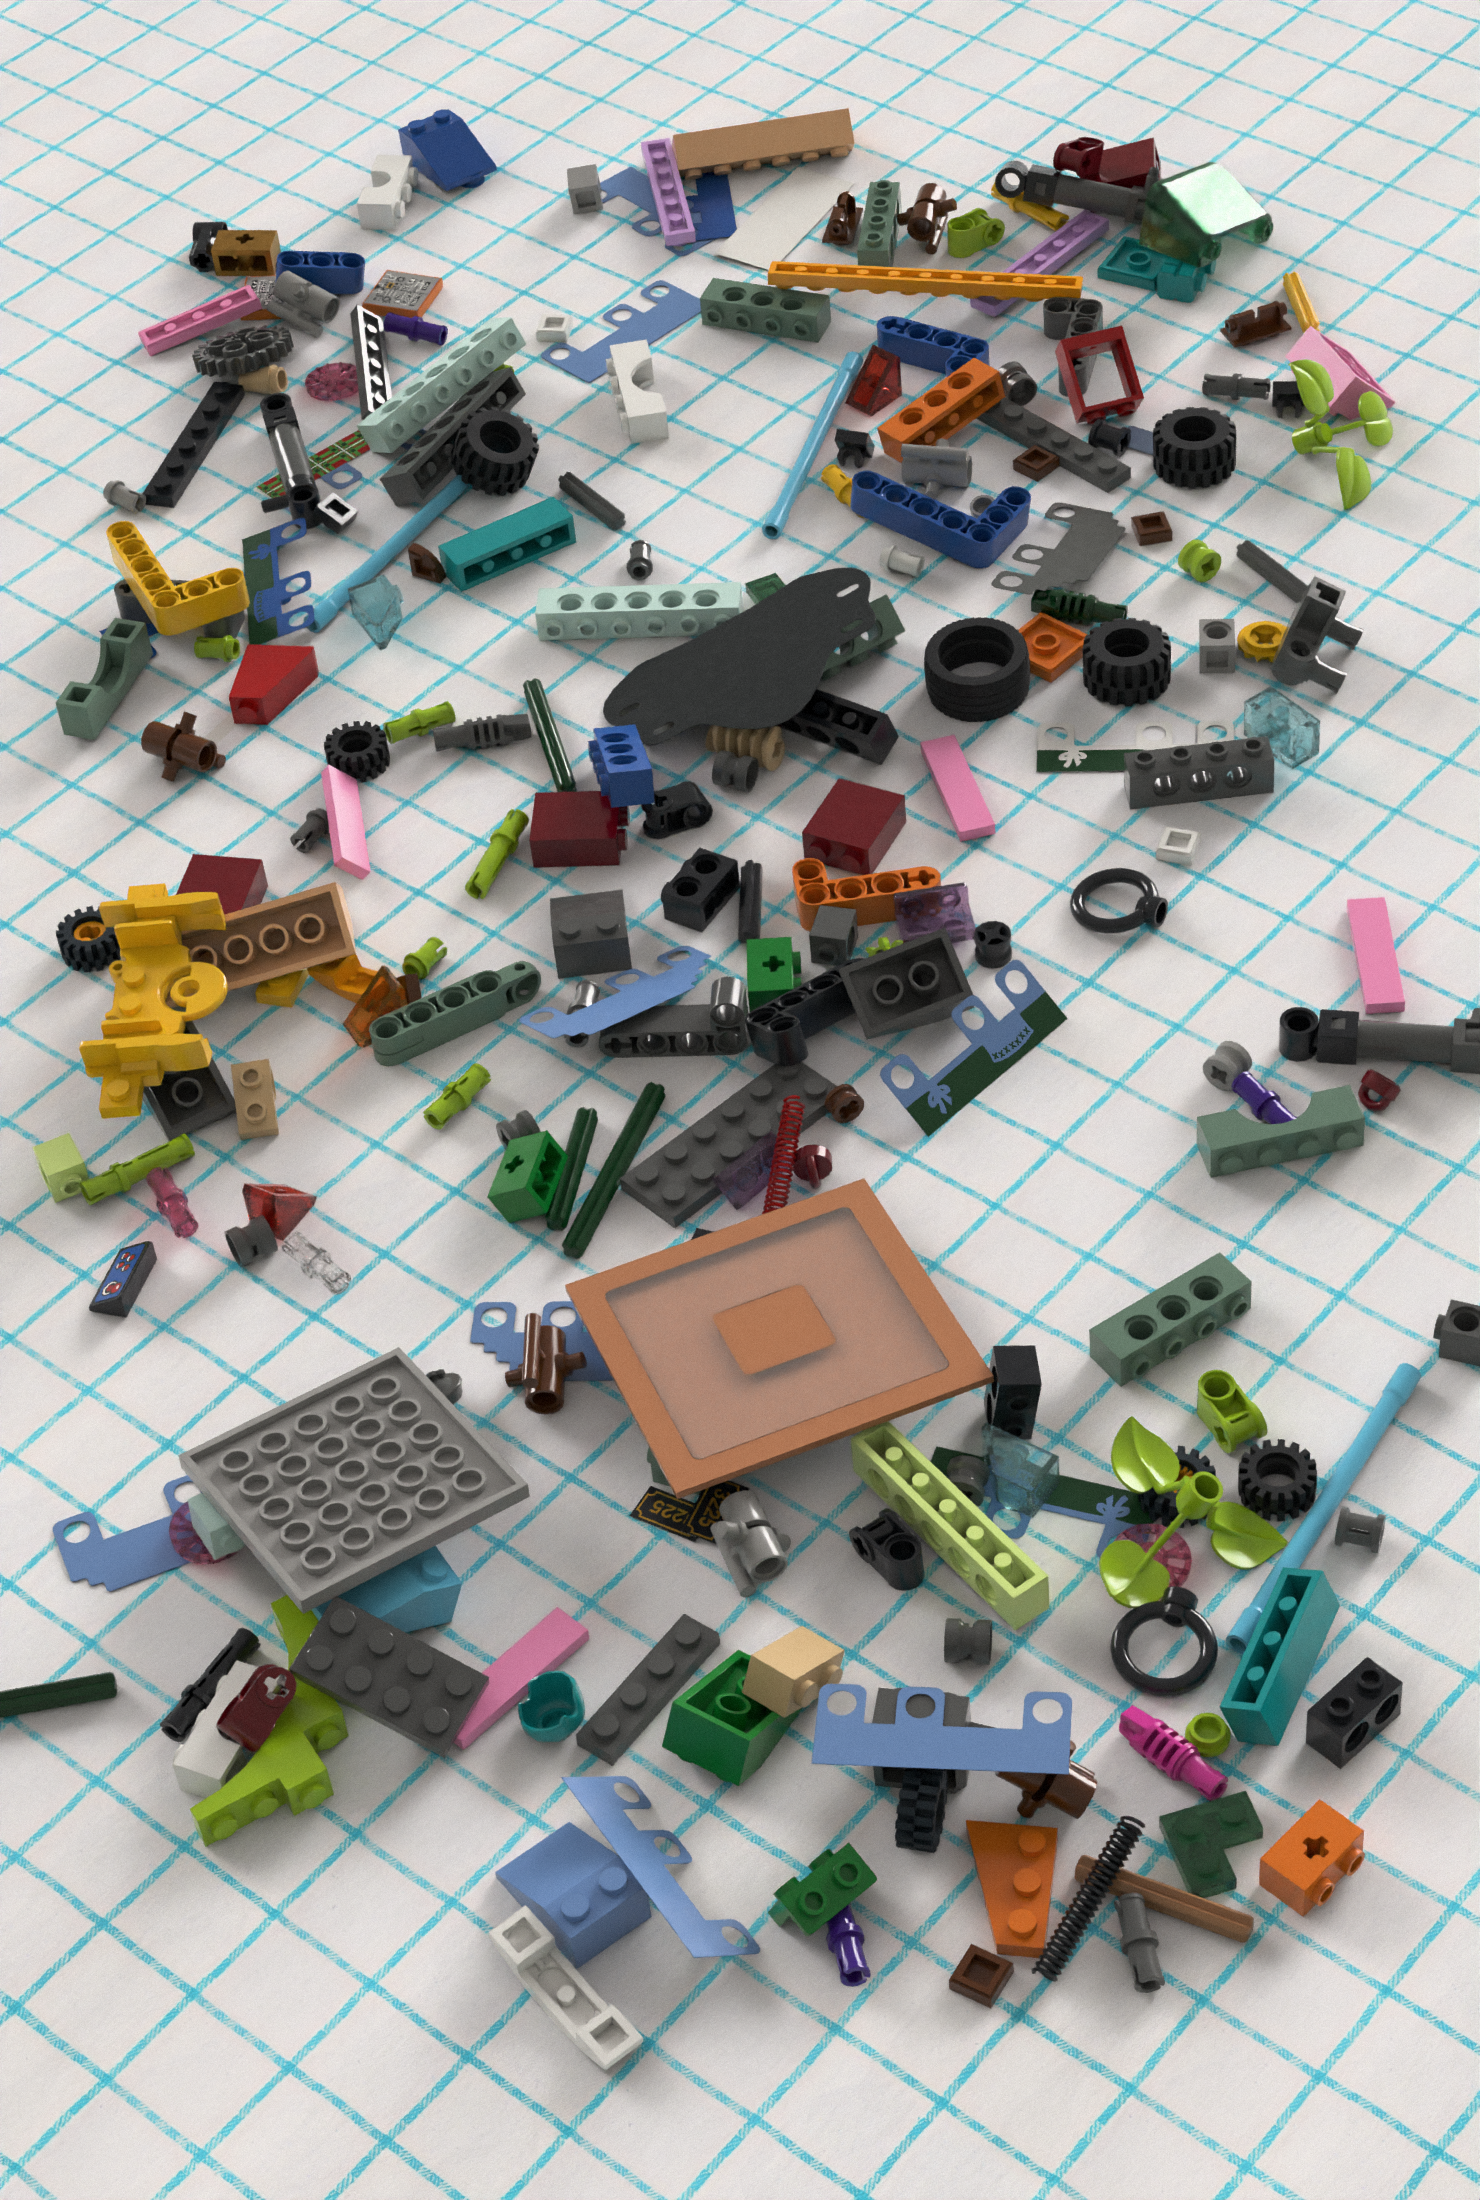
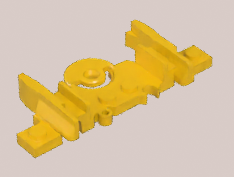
[79,883,228,1119]

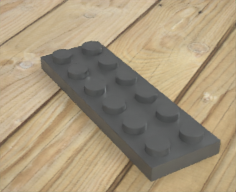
[620,1062,837,1228]

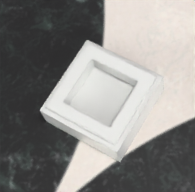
[536,314,573,342]
[1156,826,1201,866]

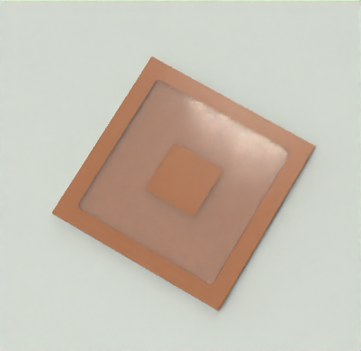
[565,1178,994,1499]

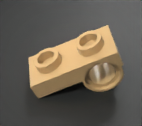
[231,1059,279,1140]

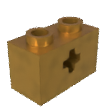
[211,230,281,276]

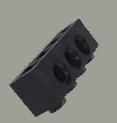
[776,689,899,765]

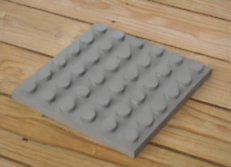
[178,1347,530,1614]

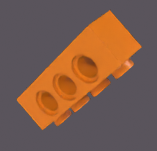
[877,358,1006,463]

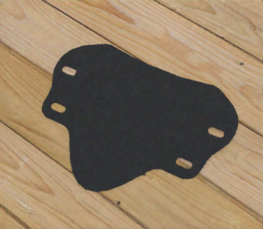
[603,567,876,745]

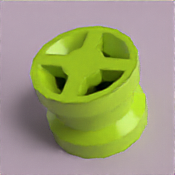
[1178,539,1221,582]

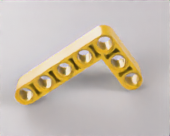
[106,521,250,636]

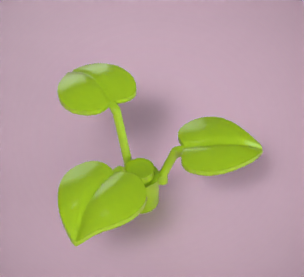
[1288,359,1393,510]
[1099,1416,1288,1608]

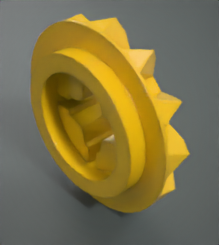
[1237,621,1286,663]

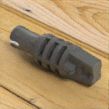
[433,714,531,752]

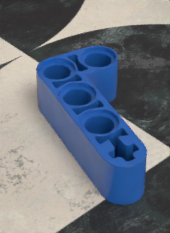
[876,316,990,377]

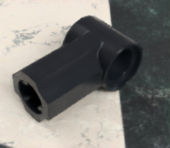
[189,222,228,272]

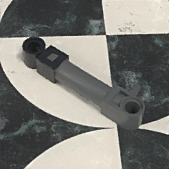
[995,161,1179,229]
[1279,1007,1480,1074]

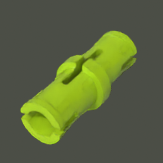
[383,701,456,744]
[423,1063,491,1130]

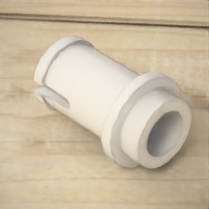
[879,545,925,578]

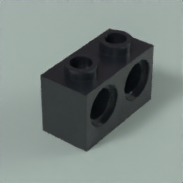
[661,848,740,932]
[984,1345,1042,1441]
[1306,1657,1403,1769]

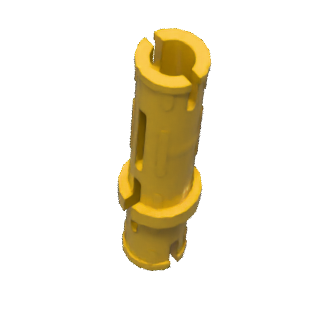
[991,183,1069,232]

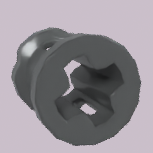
[1335,1506,1386,1554]

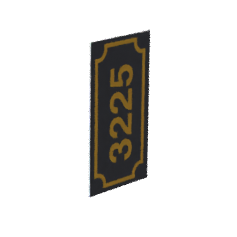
[681,1480,750,1545]
[629,1486,698,1542]

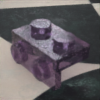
[893,882,976,944]

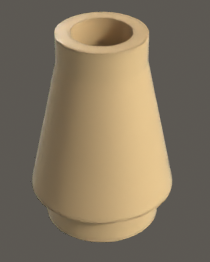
[238,364,288,395]

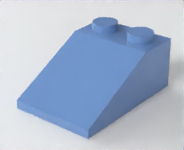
[495,1822,652,1969]

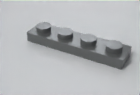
[576,1614,720,1766]

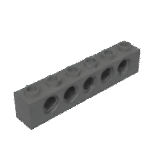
[380,367,526,506]

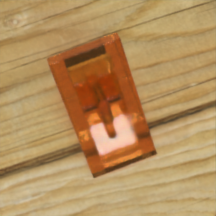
[343,965,407,1048]

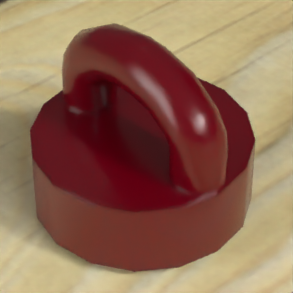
[1358,1069,1401,1111]
[793,1145,832,1189]

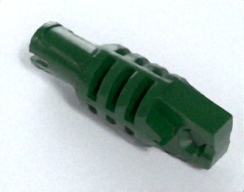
[1031,589,1128,626]

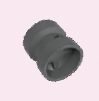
[998,361,1037,406]
[712,750,759,792]
[225,1215,278,1267]
[944,1618,992,1665]

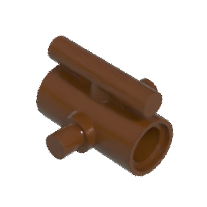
[897,183,957,254]
[141,711,226,782]
[505,1313,587,1414]
[995,1740,1097,1819]

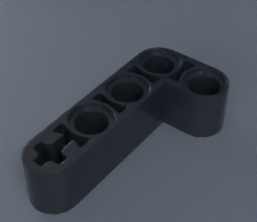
[745,958,864,1066]

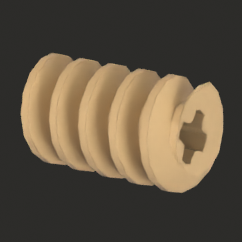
[706,725,785,771]

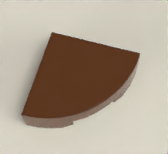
[408,543,446,584]
[390,973,422,1007]

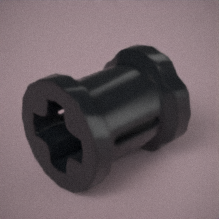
[1088,419,1131,457]

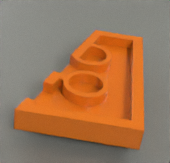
[966,1820,1058,1959]

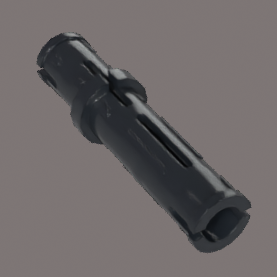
[160,1628,261,1742]

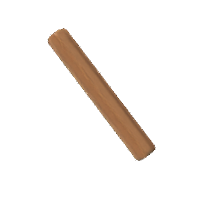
[1075,1855,1254,1943]

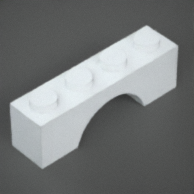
[605,339,669,444]

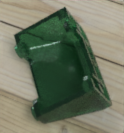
[1138,162,1274,268]

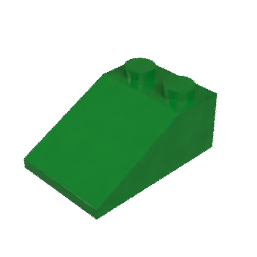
[662,1650,803,1786]

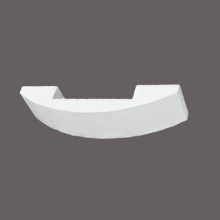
[488,1905,643,2070]

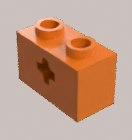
[1259,1799,1365,1917]

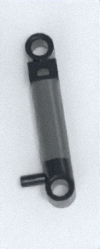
[260,393,322,529]

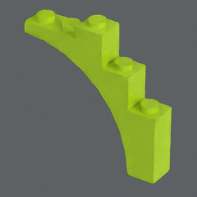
[190,1595,349,1847]

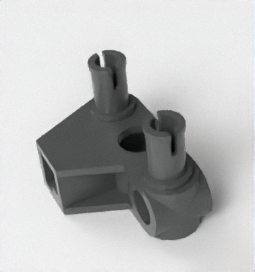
[1270,576,1364,694]

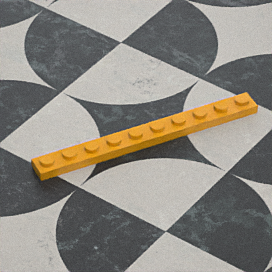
[768,261,1083,302]

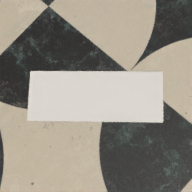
[715,167,854,270]

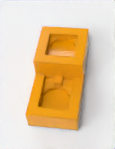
[307,954,391,1007]

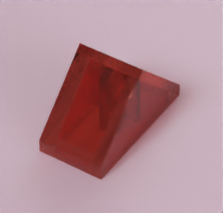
[845,345,902,416]
[242,1183,317,1241]

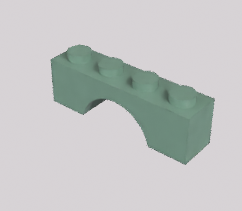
[56,618,153,740]
[1196,1085,1365,1178]

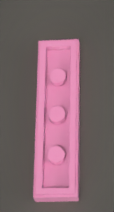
[138,285,262,356]
[920,735,995,842]
[321,764,371,879]
[1347,897,1405,1014]
[454,1607,589,1750]

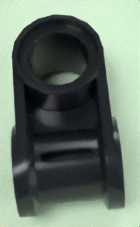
[641,781,713,839]
[849,1508,925,1591]

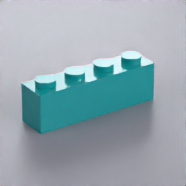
[438,497,576,592]
[1220,1567,1340,1746]

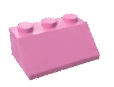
[1285,326,1395,420]

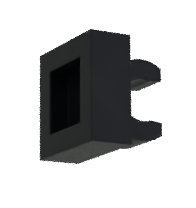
[1272,381,1305,418]
[834,429,875,468]

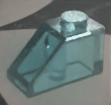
[348,575,404,650]
[981,1422,1060,1518]

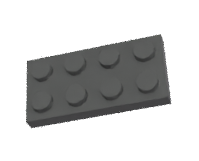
[289,1597,489,1758]

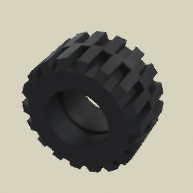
[451,407,539,496]
[1153,407,1237,489]
[1083,618,1171,706]

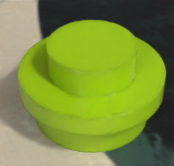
[1185,1713,1231,1757]

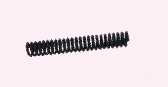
[1031,1816,1145,1982]

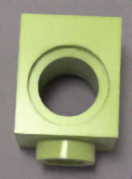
[33,1133,89,1203]

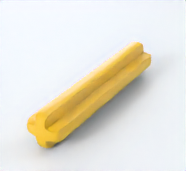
[1283,272,1320,333]

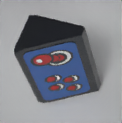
[89,1241,157,1318]

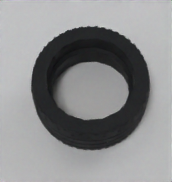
[924,617,1030,722]

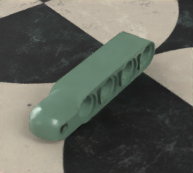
[369,961,541,1066]

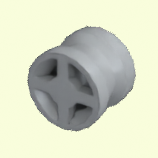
[1203,1041,1252,1090]

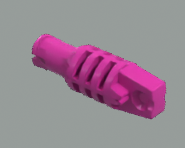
[1119,1705,1228,1802]

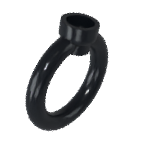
[1070,868,1168,934]
[1110,1586,1218,1696]

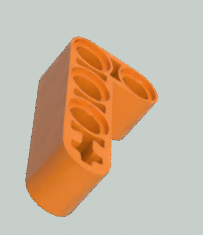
[792,858,942,931]

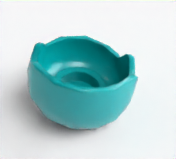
[518,1671,585,1743]

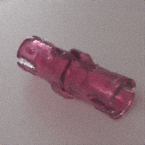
[146,1167,199,1238]

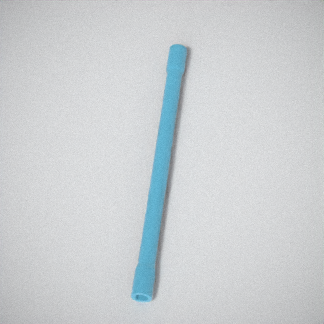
[762,351,863,539]
[304,475,471,633]
[1226,1363,1421,1654]

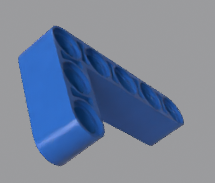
[850,471,1031,568]

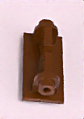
[822,191,863,245]
[1220,301,1292,347]

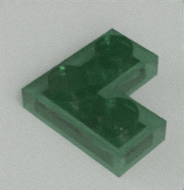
[1159,1791,1263,1898]

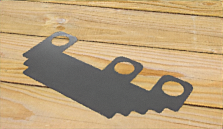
[991,503,1126,595]

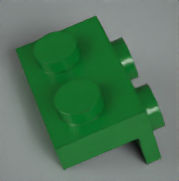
[768,1843,877,1936]

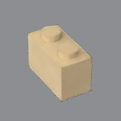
[742,1626,845,1718]

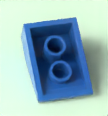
[398,109,497,191]

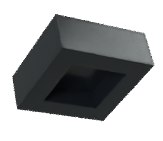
[312,492,359,534]

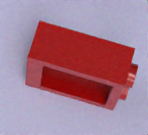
[1055,325,1144,424]

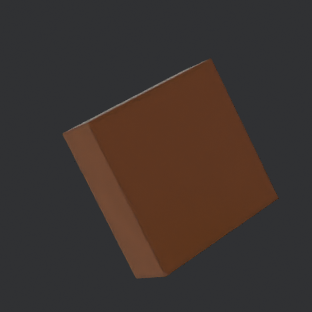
[1013,445,1059,482]
[1131,511,1172,546]
[949,1944,1014,2009]

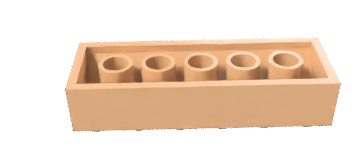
[672,108,854,180]
[166,882,356,1008]

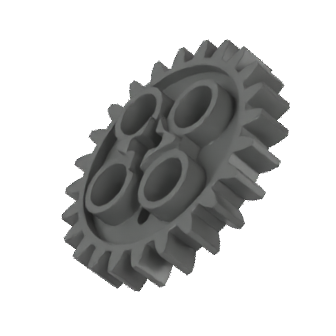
[192,325,294,377]

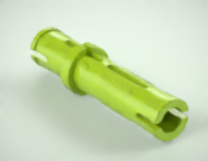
[465,809,529,899]
[79,1134,195,1206]

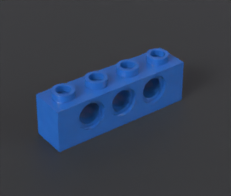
[588,724,655,808]

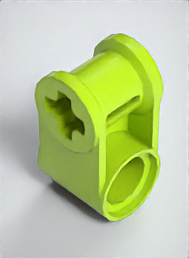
[947,208,1005,258]
[1197,1370,1268,1453]

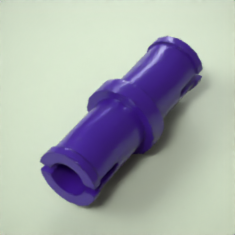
[383,312,448,345]
[1231,1071,1297,1124]
[826,1903,871,1987]

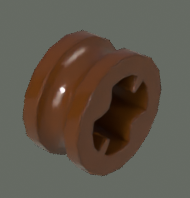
[824,1084,864,1123]

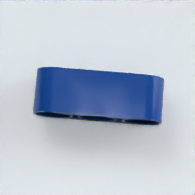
[275,251,365,294]

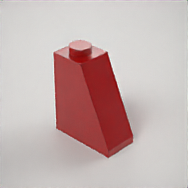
[229,644,319,725]

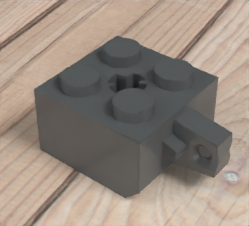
[872,1688,995,1794]

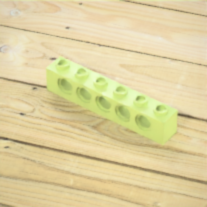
[851,1421,1049,1630]

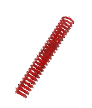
[762,1095,806,1214]

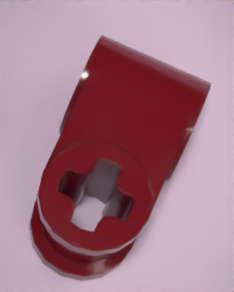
[1053,137,1104,177]
[216,1664,296,1753]

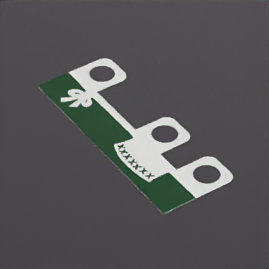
[1036,721,1234,772]

